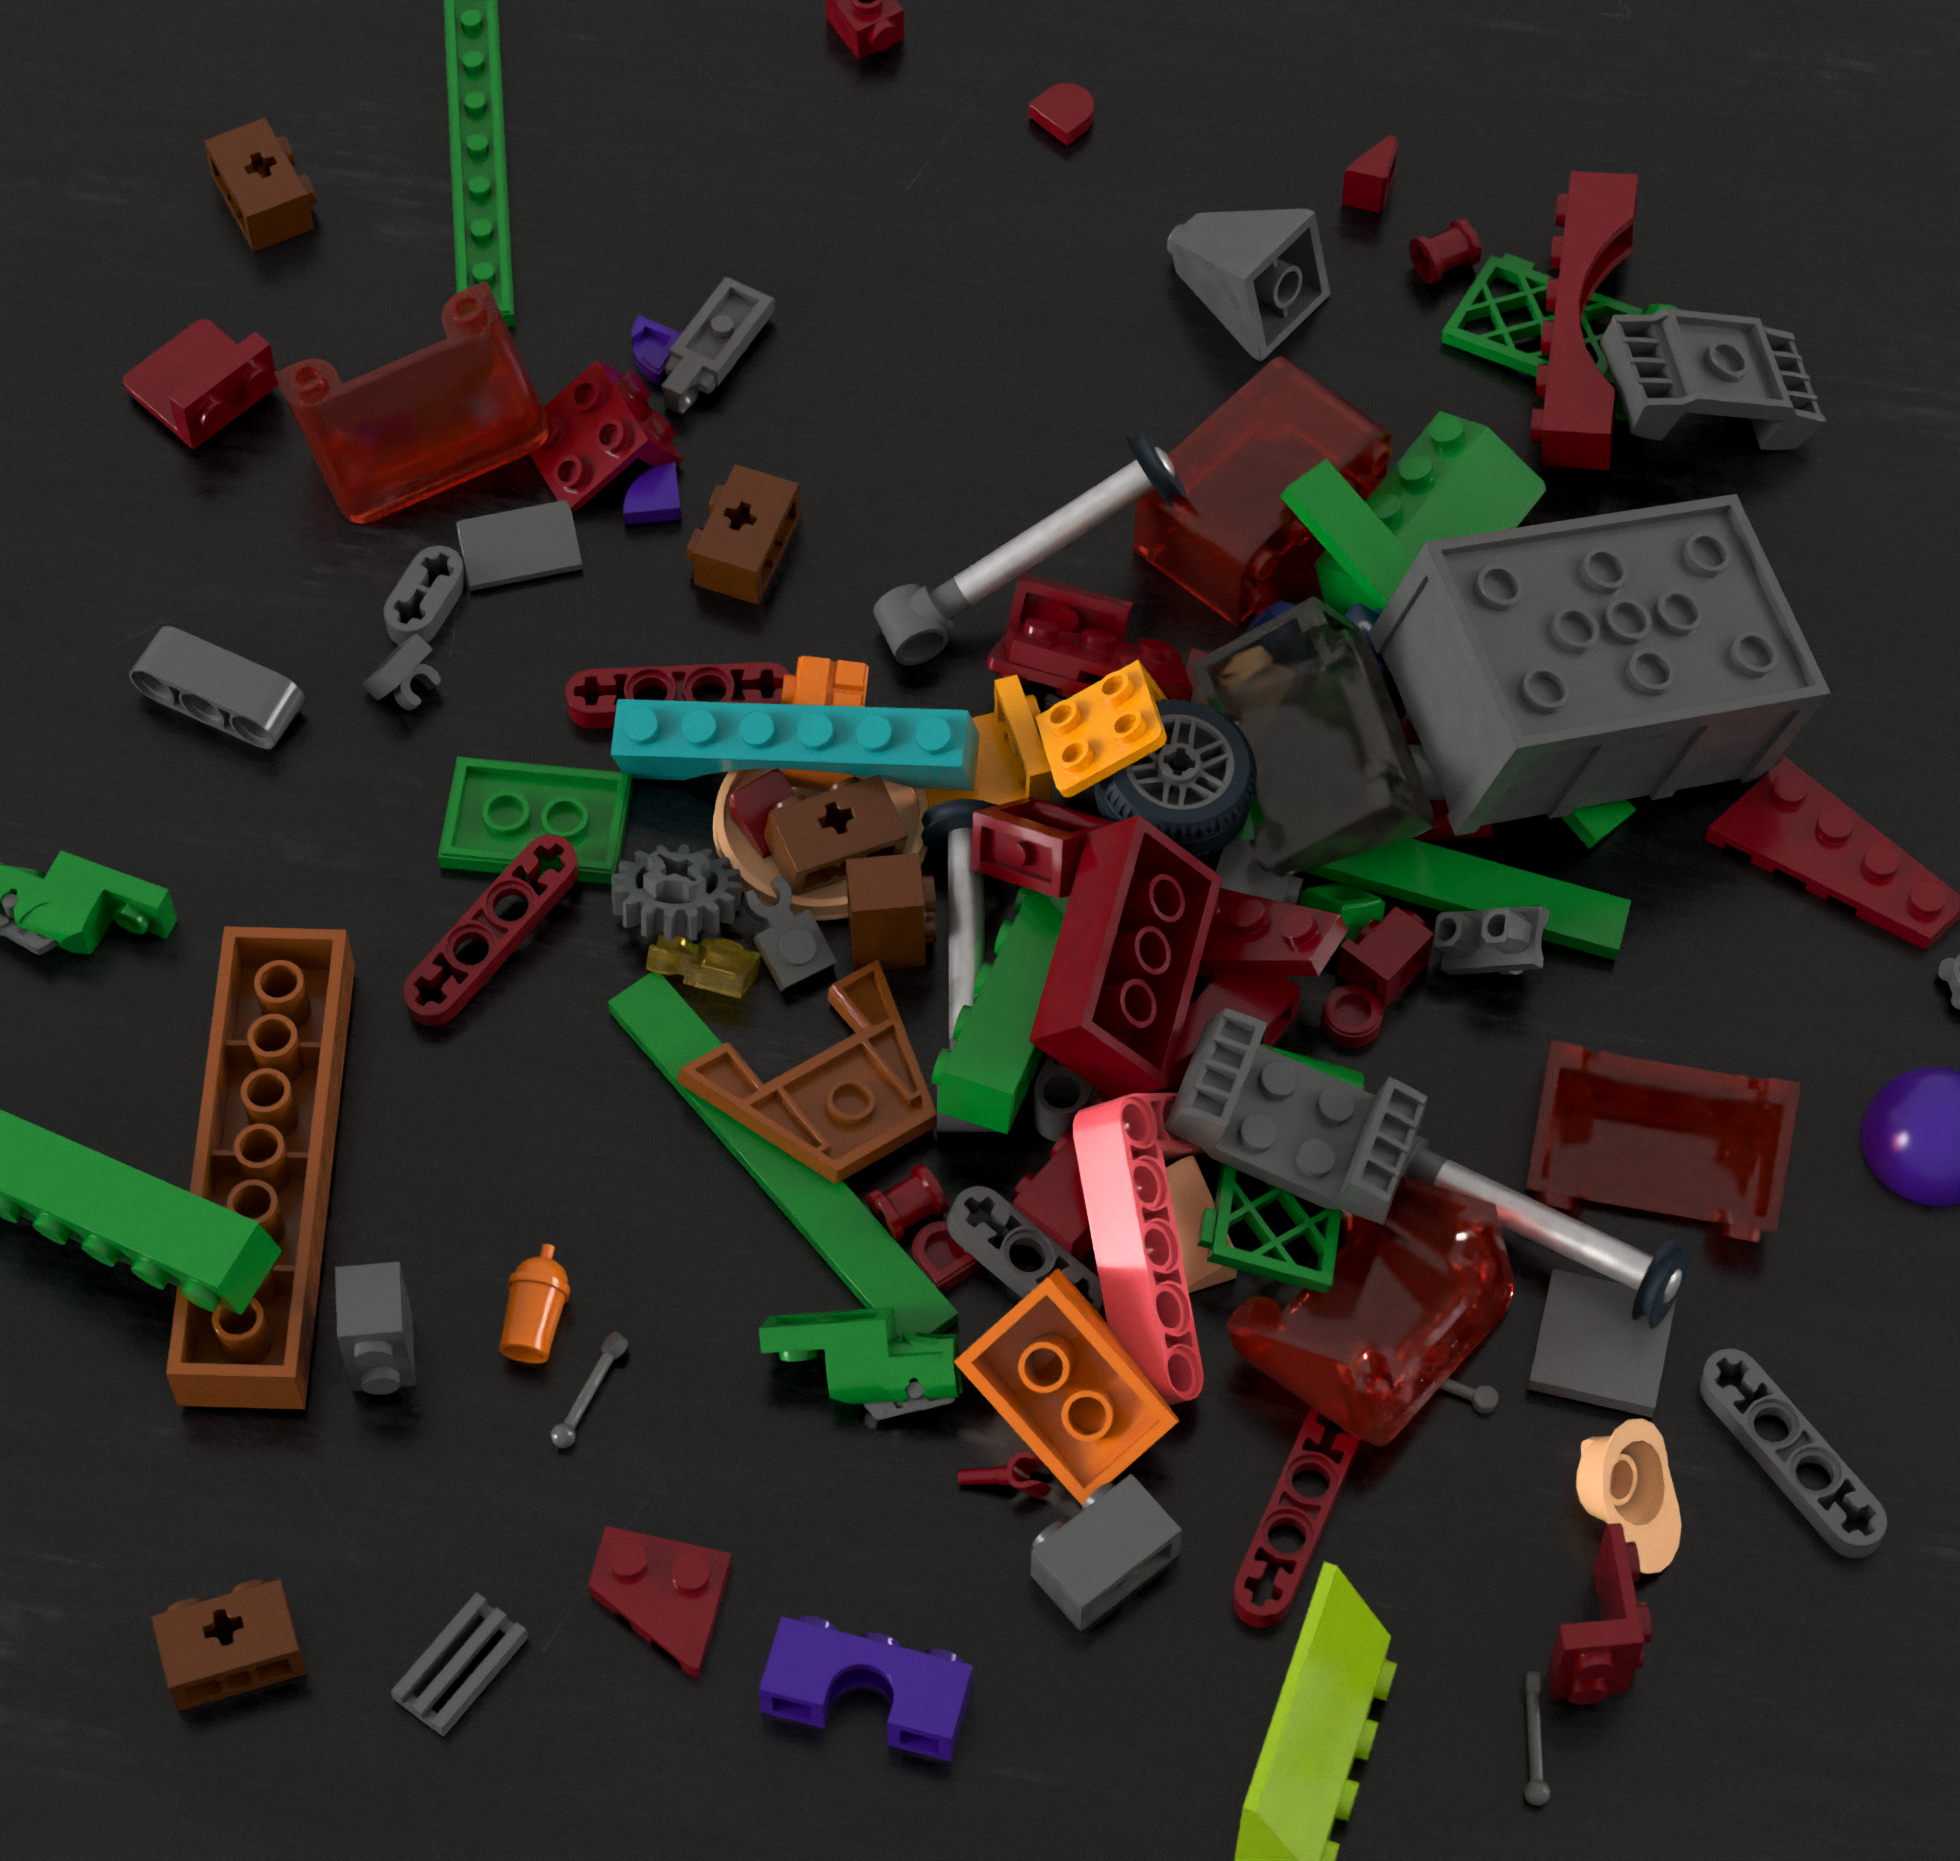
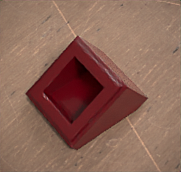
[1341,135,1399,213]
[729,769,796,859]

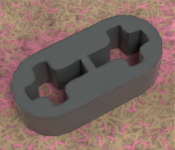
[384,545,466,645]

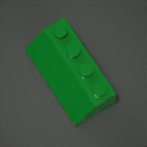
[1315,411,1546,617]

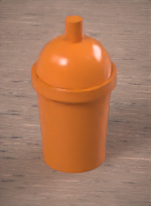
[498,1244,571,1364]

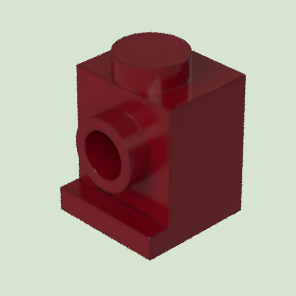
[825,0,904,60]
[1336,906,1434,1010]

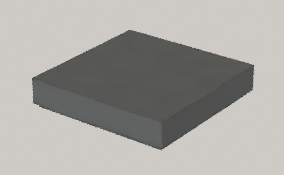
[1527,1269,1677,1418]

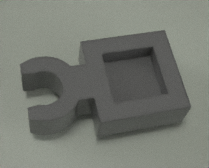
[743,876,837,992]

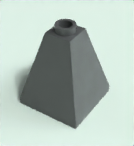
[1167,208,1331,362]

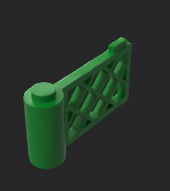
[1442,253,1680,422]
[1197,1043,1364,1294]

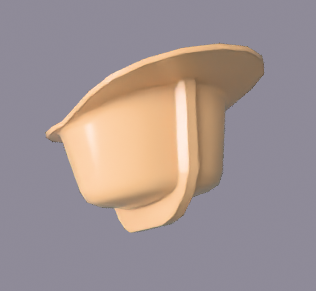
[1576,1418,1682,1574]

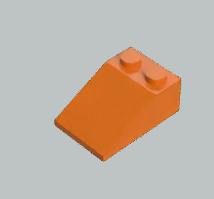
[954,1268,1179,1506]

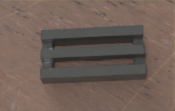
[391,1592,528,1737]

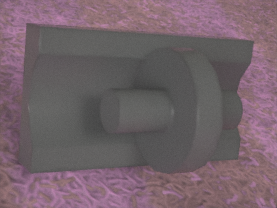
[1433,905,1549,976]

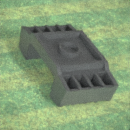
[1600,308,1826,450]
[1163,1008,1428,1225]

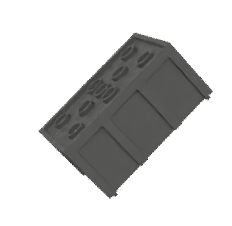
[1369,494,1831,836]

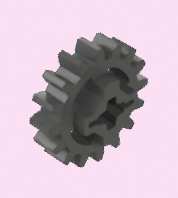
[611,844,742,941]

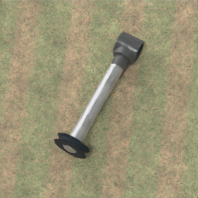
[873,425,1188,665]
[921,799,997,1133]
[1398,1134,1694,1328]

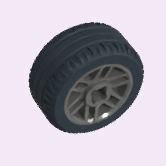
[1095,699,1257,859]

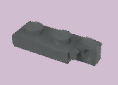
[662,277,775,415]

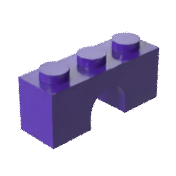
[759,1616,973,1762]

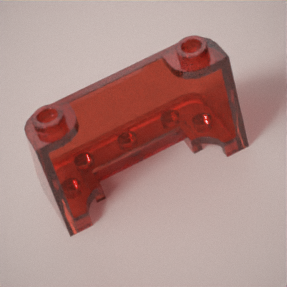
[274,281,550,523]
[1525,1040,1801,1242]
[1226,1176,1514,1446]

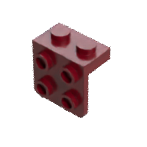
[123,319,279,450]
[519,359,683,512]
[986,573,1134,699]
[1546,1523,1652,1704]

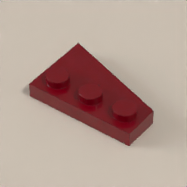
[1004,618,1193,702]

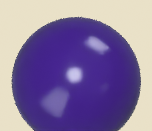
[1860,1066,1960,1206]

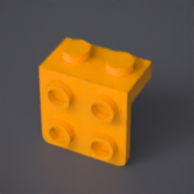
[1035,660,1169,797]
[925,675,1053,809]

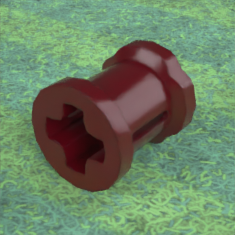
[1409,217,1482,284]
[866,1164,949,1241]

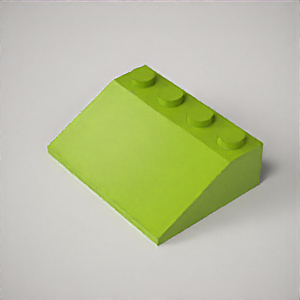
[1234,1562,1398,1861]

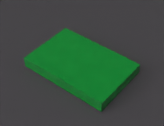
[438,756,634,884]

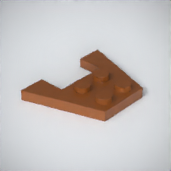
[678,959,937,1185]

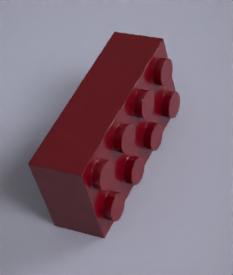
[1029,815,1223,1100]

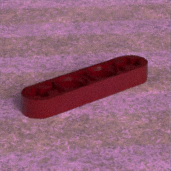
[565,662,791,729]
[403,834,579,1027]
[1232,1397,1364,1628]

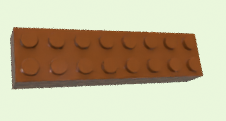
[166,926,355,1410]

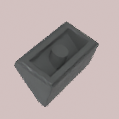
[456,500,583,591]

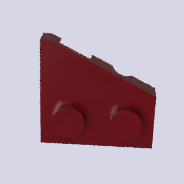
[588,1526,732,1678]

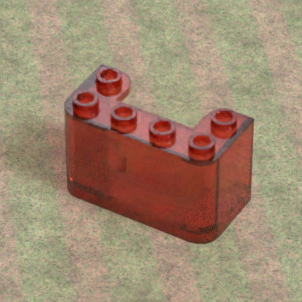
[1133,356,1393,627]

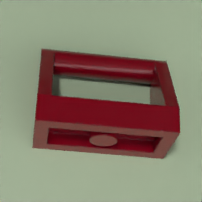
[970,797,1116,899]

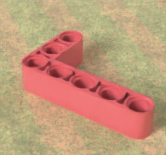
[1073,1093,1206,1405]

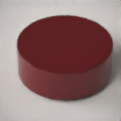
[1321,984,1383,1048]

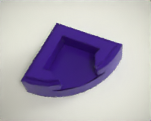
[632,315,682,386]
[623,462,681,525]

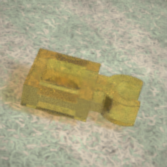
[646,932,761,999]

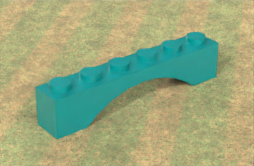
[611,699,980,791]

